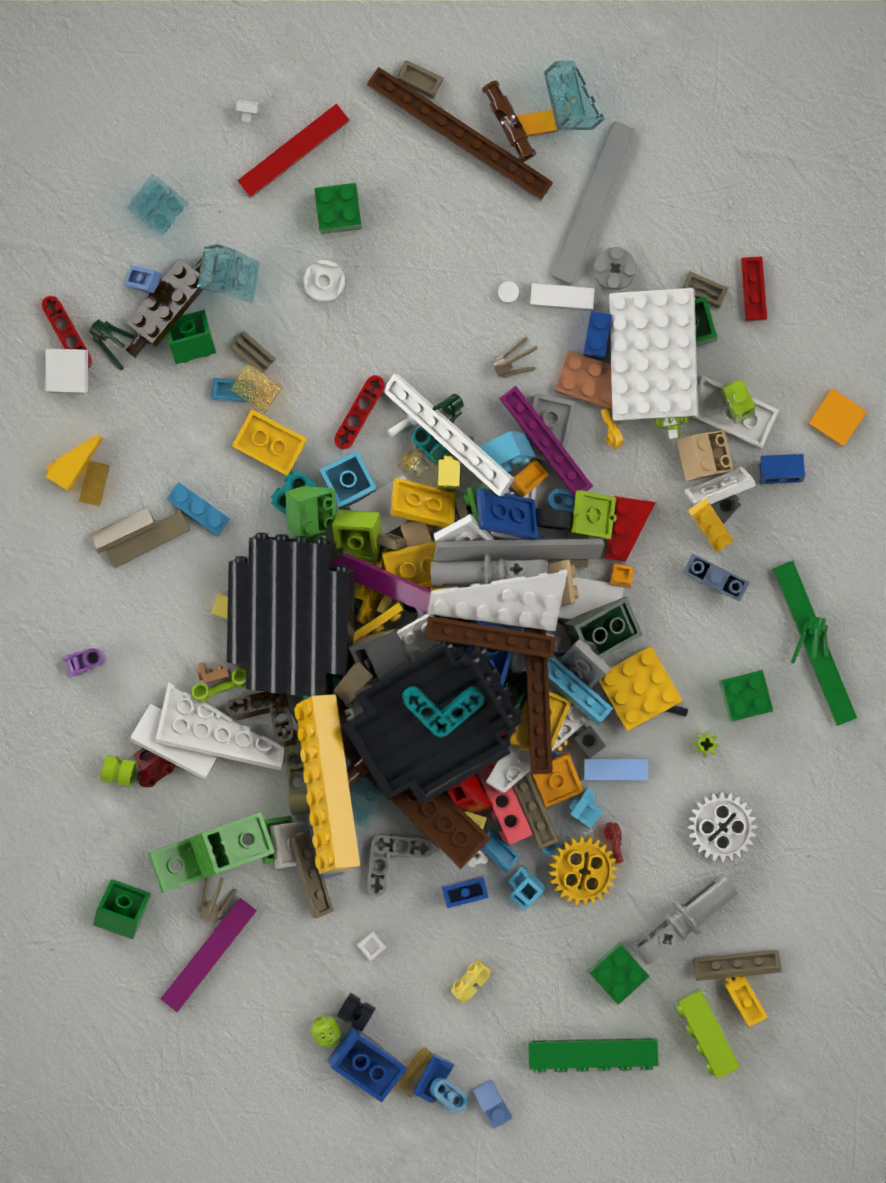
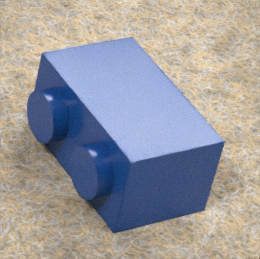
[583,311,612,360]
[442,876,489,908]

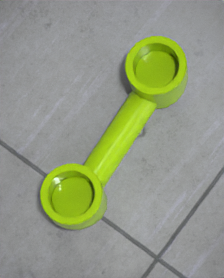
[192,668,246,702]

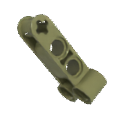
[283,729,311,815]

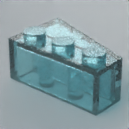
[544,61,605,130]

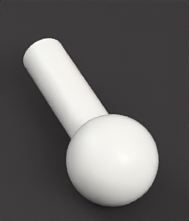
[387,414,420,438]

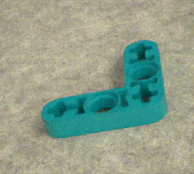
[402,687,484,737]

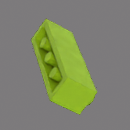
[676,988,741,1079]

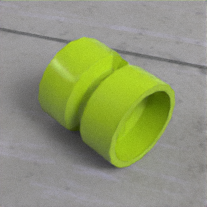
[100,755,136,788]

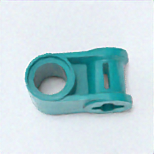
[412,426,450,465]

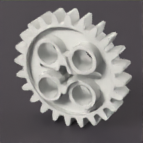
[687,792,757,862]

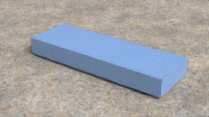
[584,759,648,780]

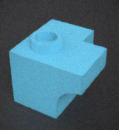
[568,787,603,828]
[508,865,546,911]

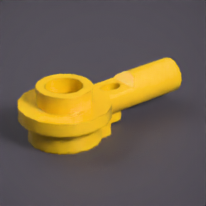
[600,408,623,450]

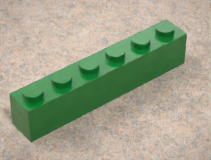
[528,1038,658,1073]

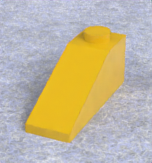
[46,434,104,492]

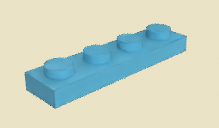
[548,657,613,725]

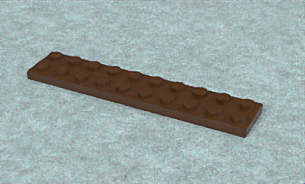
[334,694,491,870]

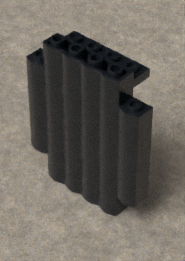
[227,532,355,697]
[343,640,523,805]

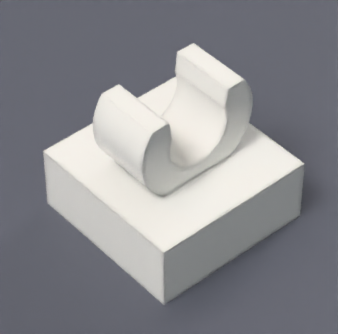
[236,100,260,123]

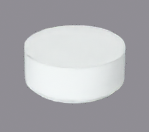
[498,281,519,303]

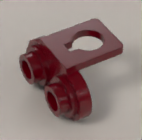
[134,748,176,788]

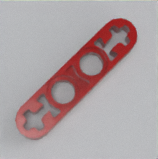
[42,296,92,369]
[334,375,385,450]

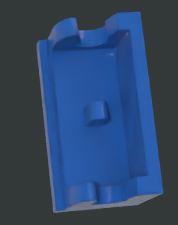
[759,454,805,484]
[413,1053,454,1103]

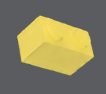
[438,456,460,490]

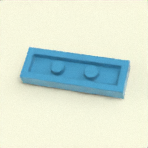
[167,482,231,536]

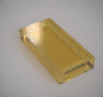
[79,460,110,506]

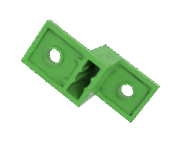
[148,812,275,893]

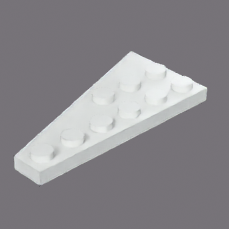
[428,570,567,631]
[155,682,284,770]
[485,683,590,794]

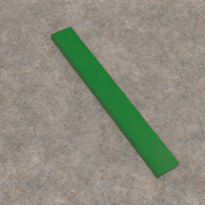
[773,561,857,726]

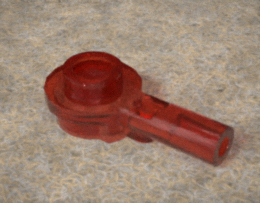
[604,822,624,864]

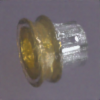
[398,446,429,477]

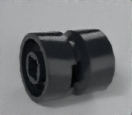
[336,992,376,1032]

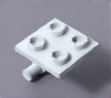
[397,608,442,660]

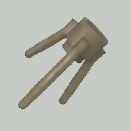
[492,337,538,378]
[199,876,237,923]

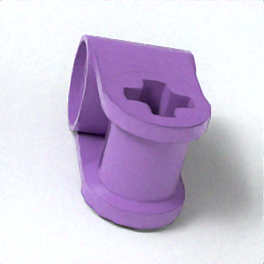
[62,648,106,678]

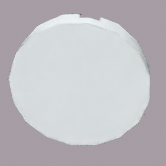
[304,260,345,303]

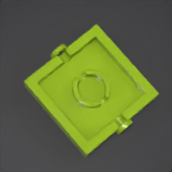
[571,490,616,539]

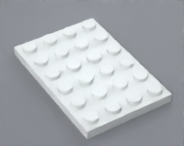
[609,288,698,421]

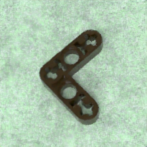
[226,691,295,747]

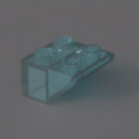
[127,174,188,237]

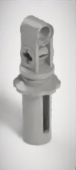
[431,554,548,587]
[633,874,738,964]

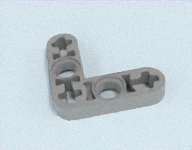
[367,834,433,897]

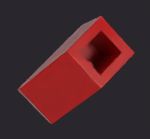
[447,774,493,814]

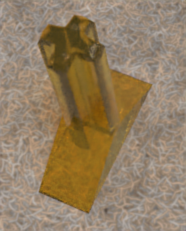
[396,1047,433,1098]

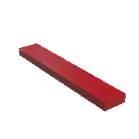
[237,103,350,198]

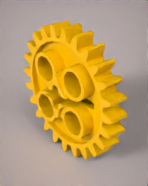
[548,835,618,906]

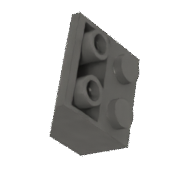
[349,629,409,684]

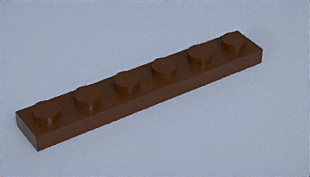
[424,616,556,659]

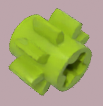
[692,731,720,758]

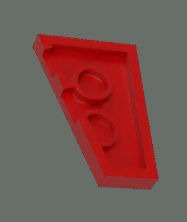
[604,496,656,562]

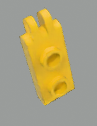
[724,976,768,1028]

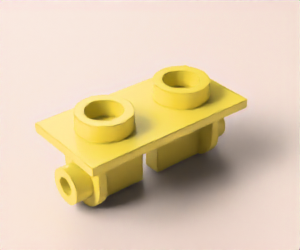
[450,959,492,1003]

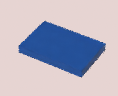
[476,488,538,540]

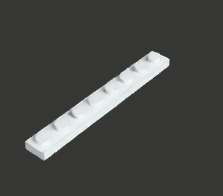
[383,374,514,496]

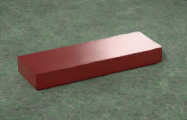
[741,256,767,322]

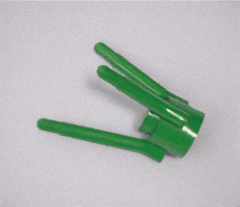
[791,616,828,663]

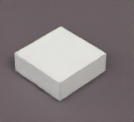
[357,931,387,961]

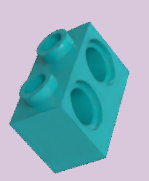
[271,470,318,516]

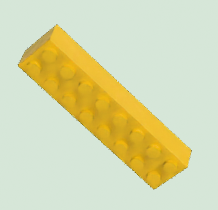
[295,695,360,874]

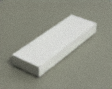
[530,283,595,310]

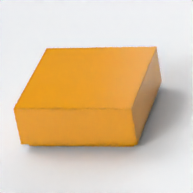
[610,563,634,588]

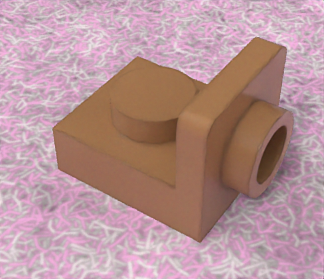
[196,662,231,684]

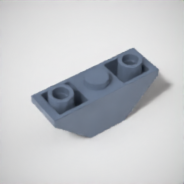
[683,553,750,601]

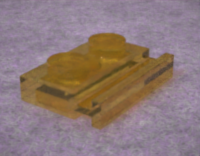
[230,363,282,413]

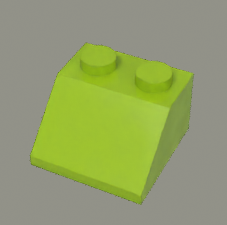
[332,510,382,562]

